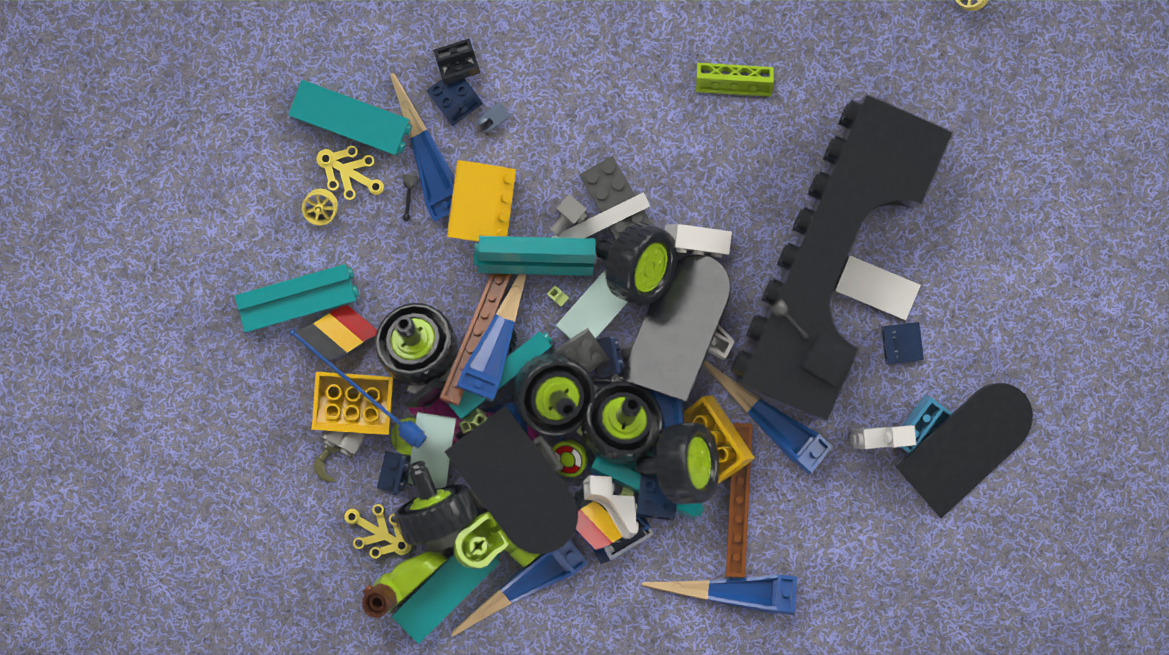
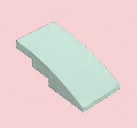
[555,270,627,339]
[408,412,456,488]

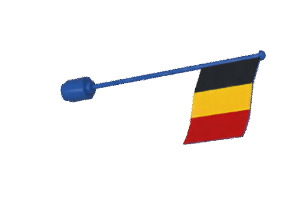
[290,305,427,449]
[556,435,649,550]

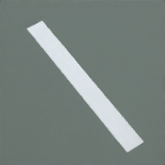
[551,192,650,238]

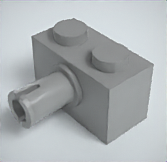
[550,194,587,237]

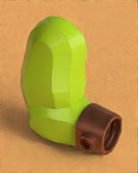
[362,551,448,618]

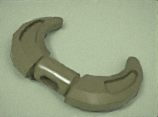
[314,445,353,482]

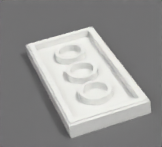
[835,256,921,320]

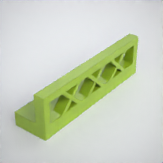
[695,63,774,97]

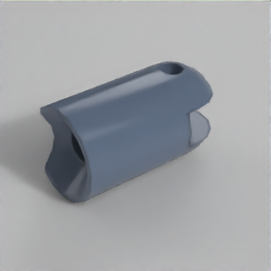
[477,102,511,133]

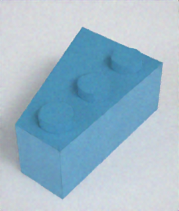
[900,395,952,453]

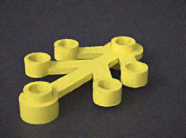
[316,146,384,200]
[344,504,412,559]

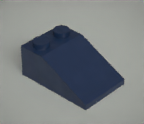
[592,501,654,564]

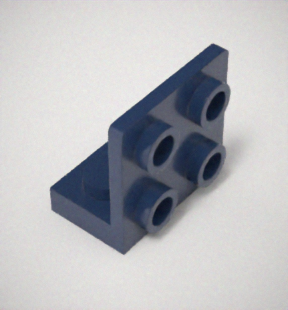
[427,78,483,126]
[881,322,924,364]
[596,336,624,378]
[377,451,410,495]
[636,475,677,521]

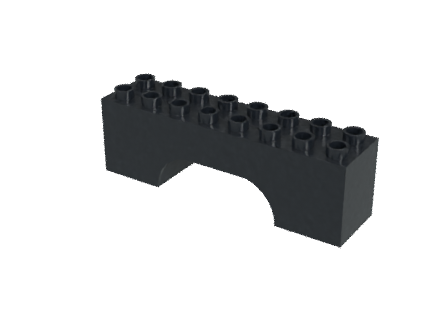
[730,94,953,421]

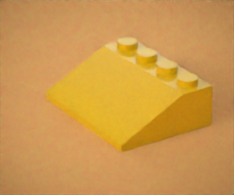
[447,160,516,242]
[312,372,395,435]
[662,395,755,484]

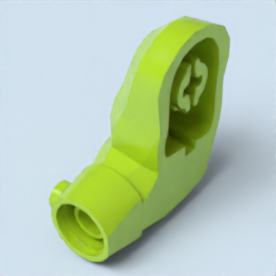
[454,511,540,569]

